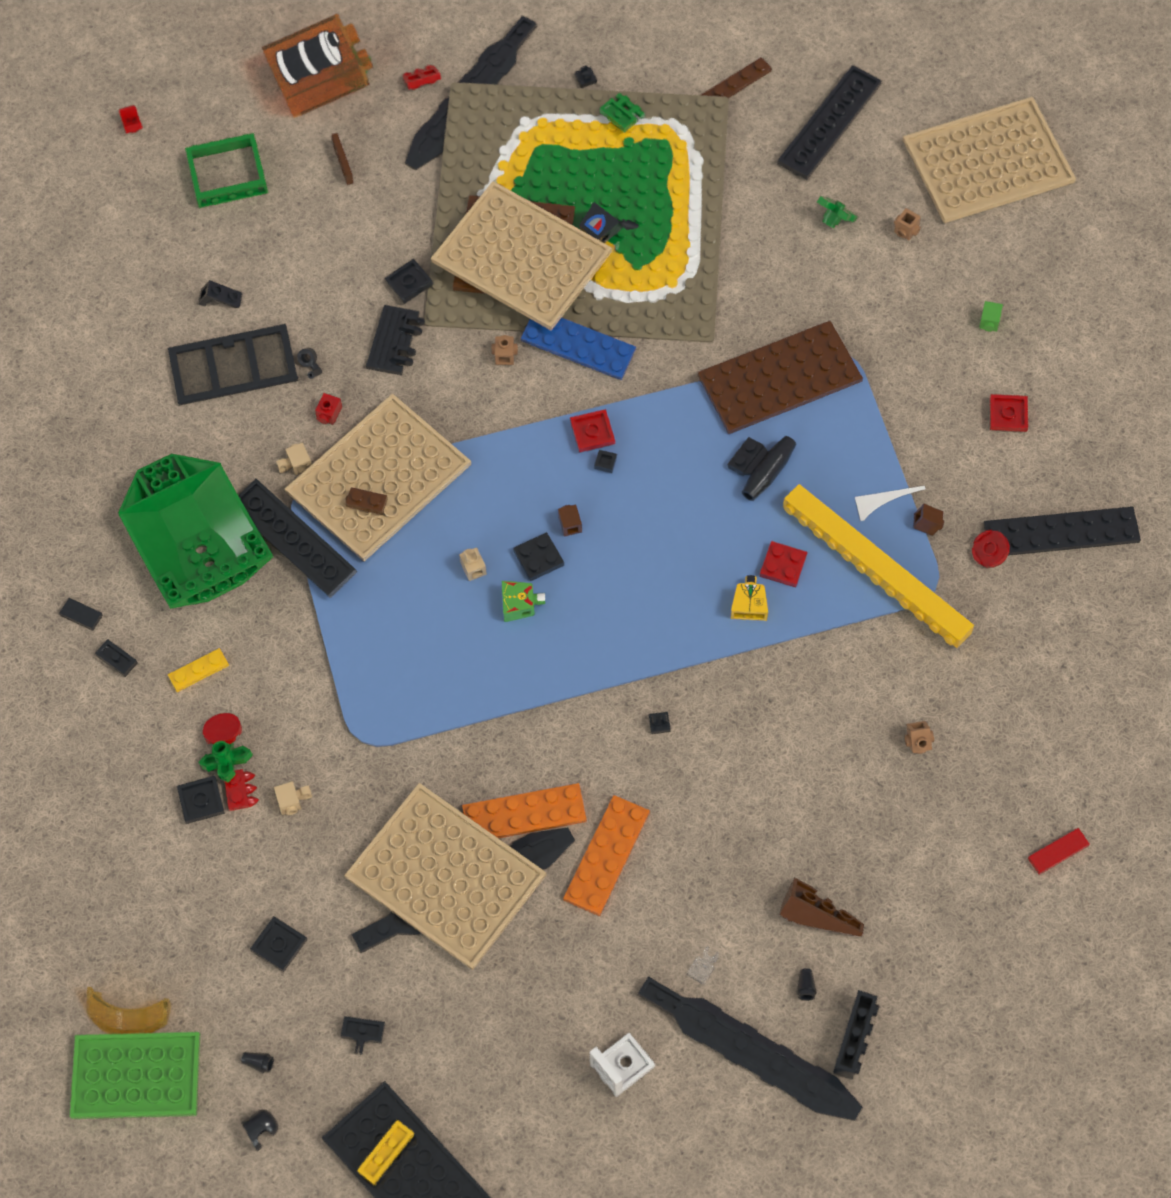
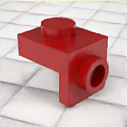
[119,105,143,133]

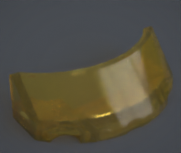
[86,987,172,1034]

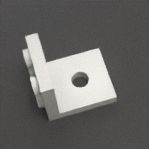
[590,1033,655,1097]

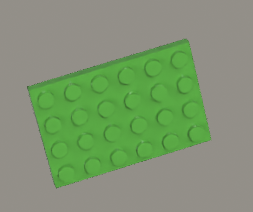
[70,1032,200,1119]

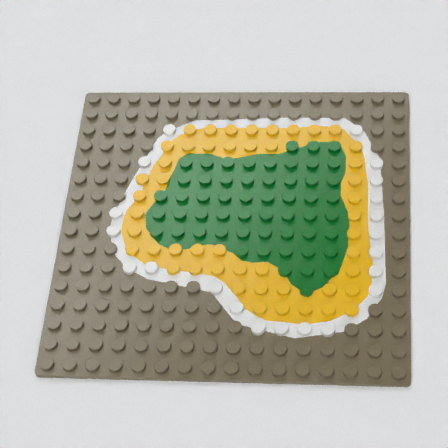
[425,82,728,342]

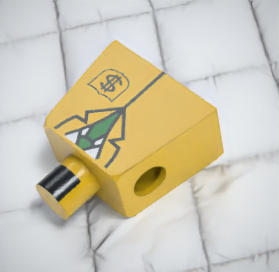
[731,575,768,621]

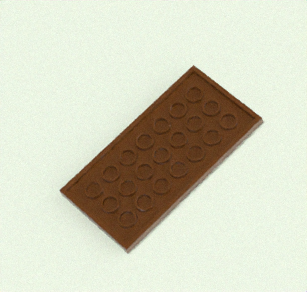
[698,320,863,434]

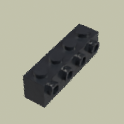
[833,990,880,1080]

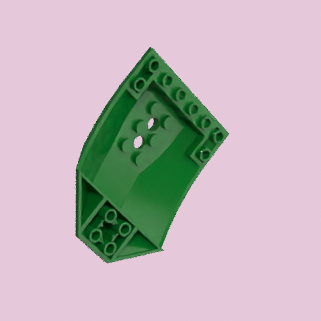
[118,453,273,609]

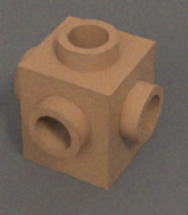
[894,208,921,241]
[492,335,518,365]
[904,721,934,754]

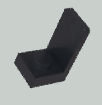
[198,280,242,308]

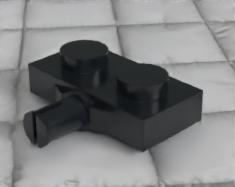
[340,1016,385,1055]

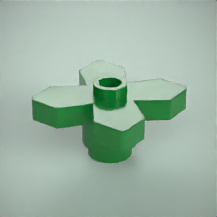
[817,196,858,228]
[198,741,253,783]

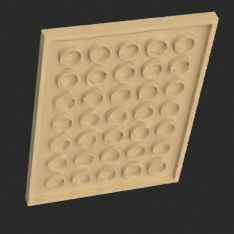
[903,97,1076,223]
[431,181,612,330]
[285,394,472,562]
[344,783,547,970]

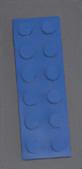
[521,317,636,380]

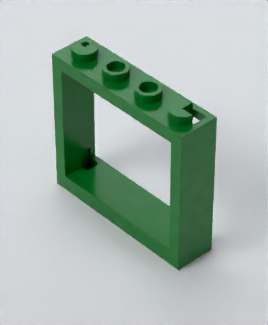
[185,133,268,208]

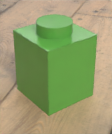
[979,301,1003,332]

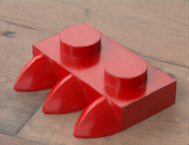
[403,65,441,89]
[225,769,259,811]

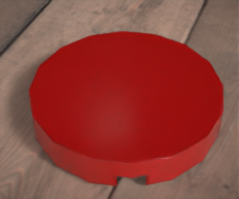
[972,530,1010,568]
[202,713,242,745]

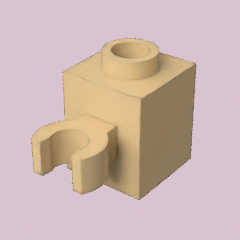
[276,443,312,476]
[459,547,487,581]
[274,781,312,815]

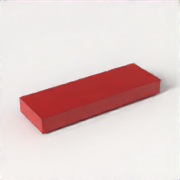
[1028,828,1090,875]

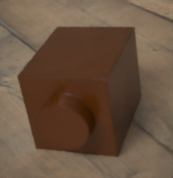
[558,504,582,537]
[913,504,944,536]

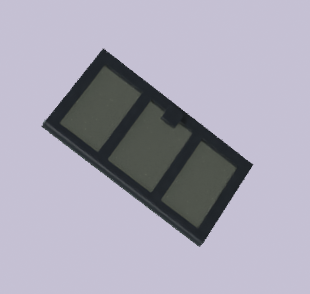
[168,324,298,406]

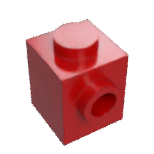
[315,393,342,425]

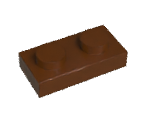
[346,487,388,515]

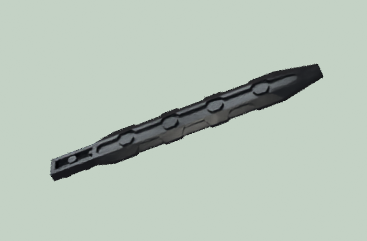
[405,15,537,170]
[352,827,575,953]
[638,976,863,1121]

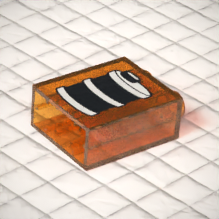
[262,13,373,118]

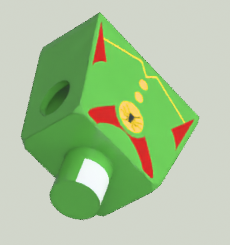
[501,581,545,622]

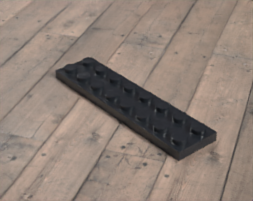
[777,65,882,180]
[238,478,357,598]
[983,506,1141,556]

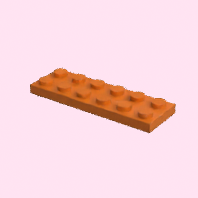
[462,783,587,839]
[563,795,650,916]

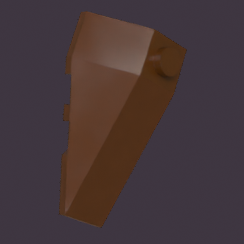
[779,877,864,937]

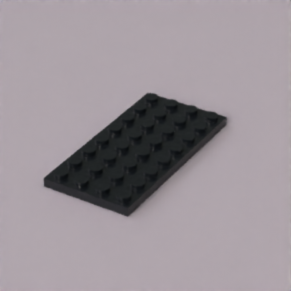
[321,1081,491,1198]

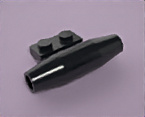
[727,436,796,501]

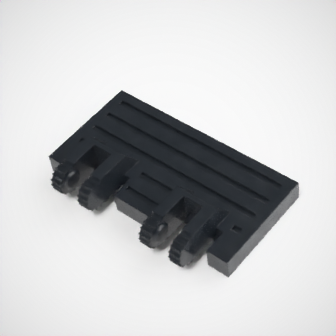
[366,305,425,376]

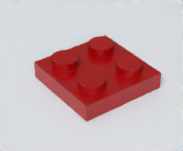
[990,394,1028,432]
[570,409,615,453]
[759,541,808,588]

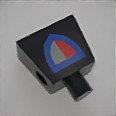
[579,202,623,243]

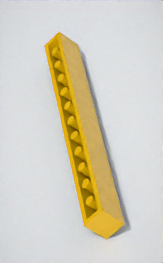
[783,484,974,648]

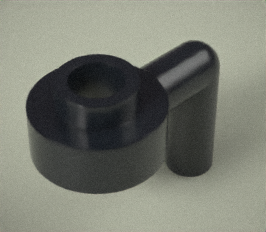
[297,348,322,379]

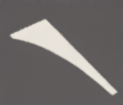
[855,486,925,521]

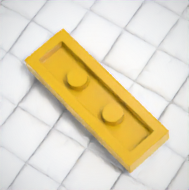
[168,648,229,692]
[357,1120,414,1185]

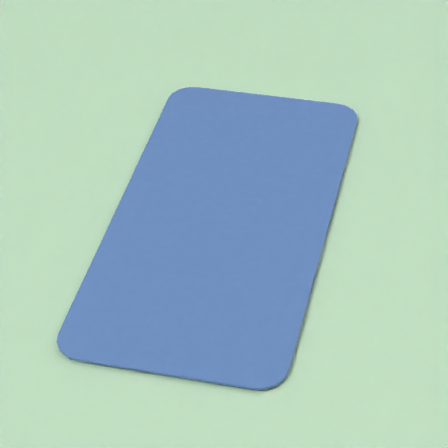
[291,357,940,747]

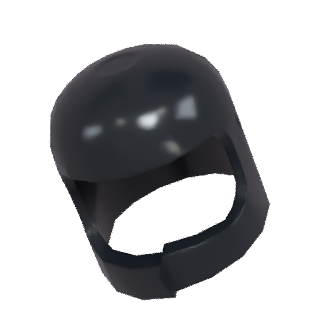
[241,1109,278,1152]

